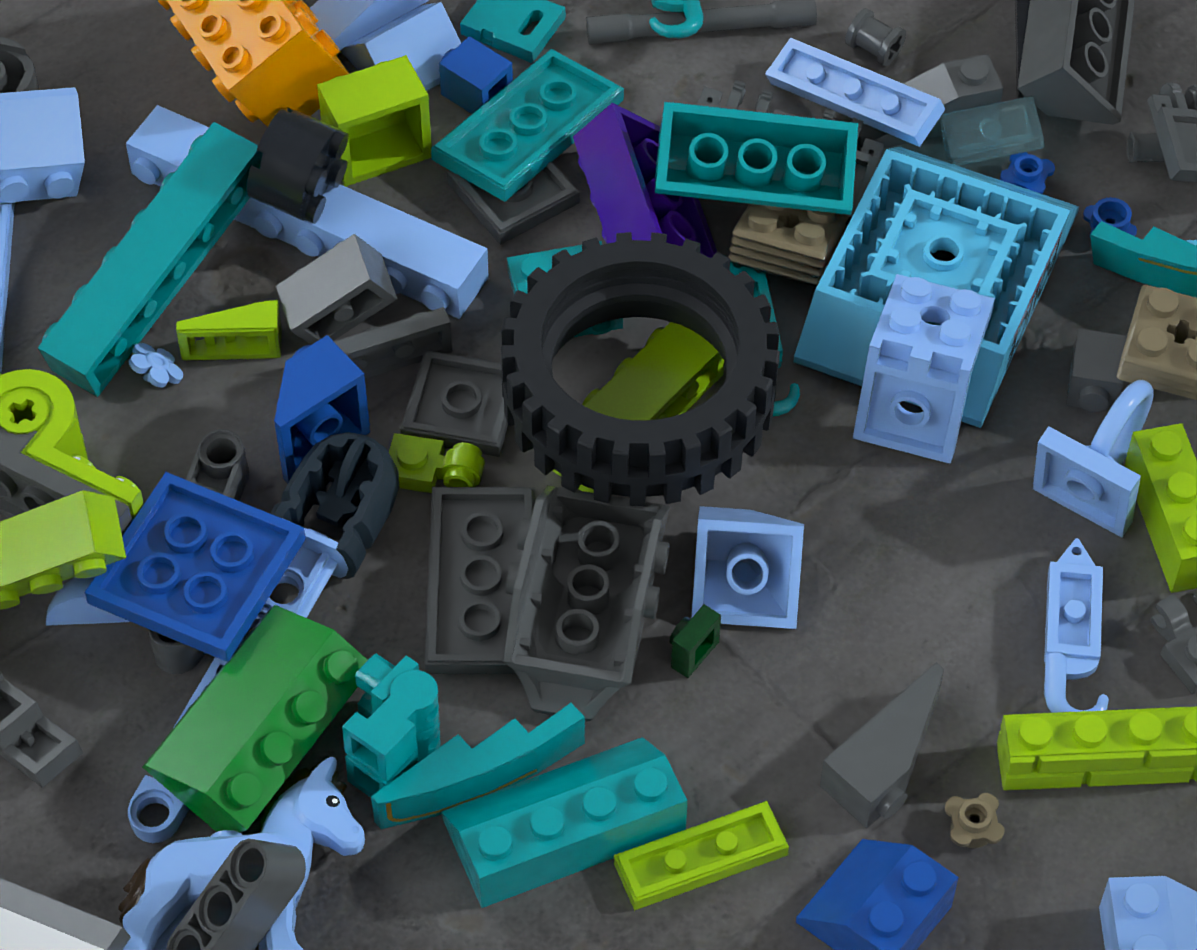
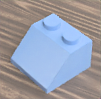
[0,87,85,203]
[1099,876,1197,950]

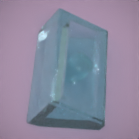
[940,96,1045,166]

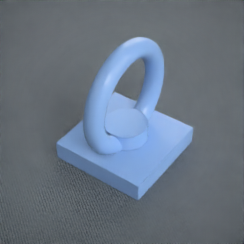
[1033,380,1153,538]

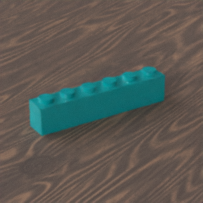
[38,122,263,397]

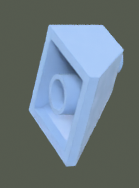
[691,506,804,629]

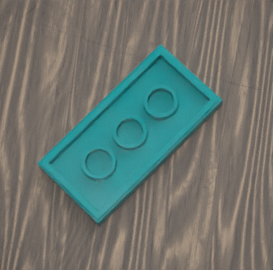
[431,49,624,202]

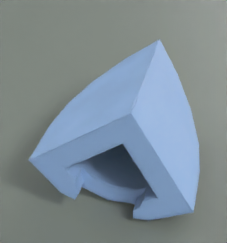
[46,577,130,626]

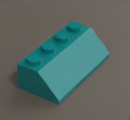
[655,102,858,215]
[441,737,688,908]

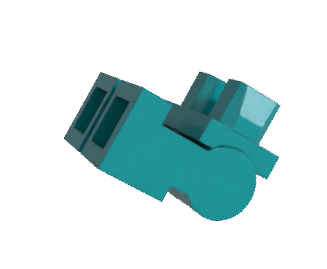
[342,653,441,798]

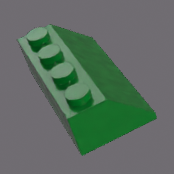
[142,605,368,833]

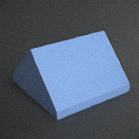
[342,2,461,91]

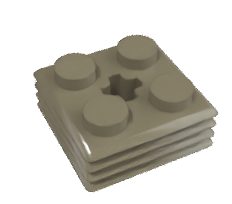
[728,204,848,286]
[1116,285,1197,400]

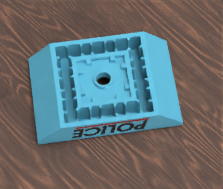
[793,147,1079,428]

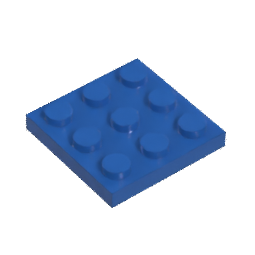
[84,472,306,662]

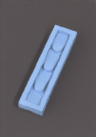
[765,38,945,147]

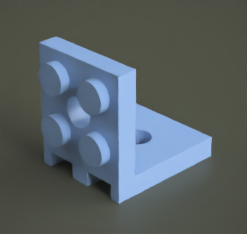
[852,274,995,464]

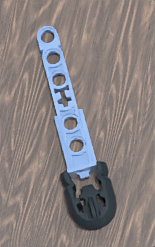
[128,432,400,843]

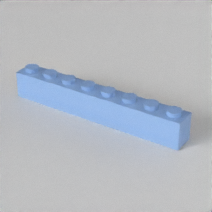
[126,105,489,319]

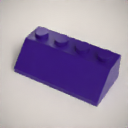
[573,103,717,258]

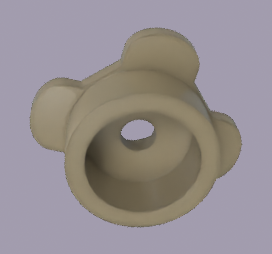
[944,793,1005,848]

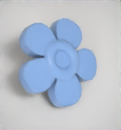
[128,343,183,388]

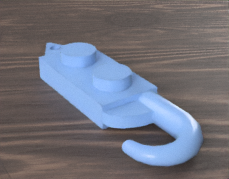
[1044,538,1109,713]

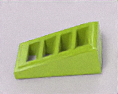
[176,300,282,360]

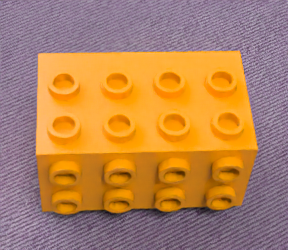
[157,0,349,127]

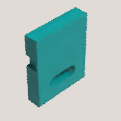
[460,0,566,63]

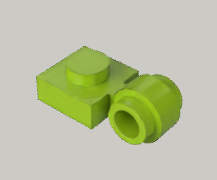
[389,433,485,493]

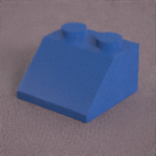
[274,335,370,484]
[796,839,959,950]

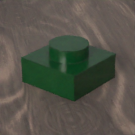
[669,604,721,678]

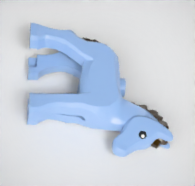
[118,757,365,950]

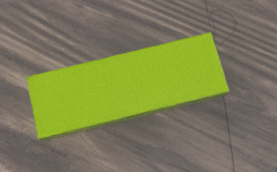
[614,801,789,911]

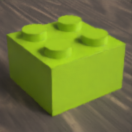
[317,55,432,187]

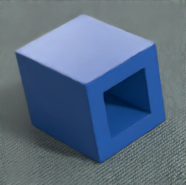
[439,36,513,114]

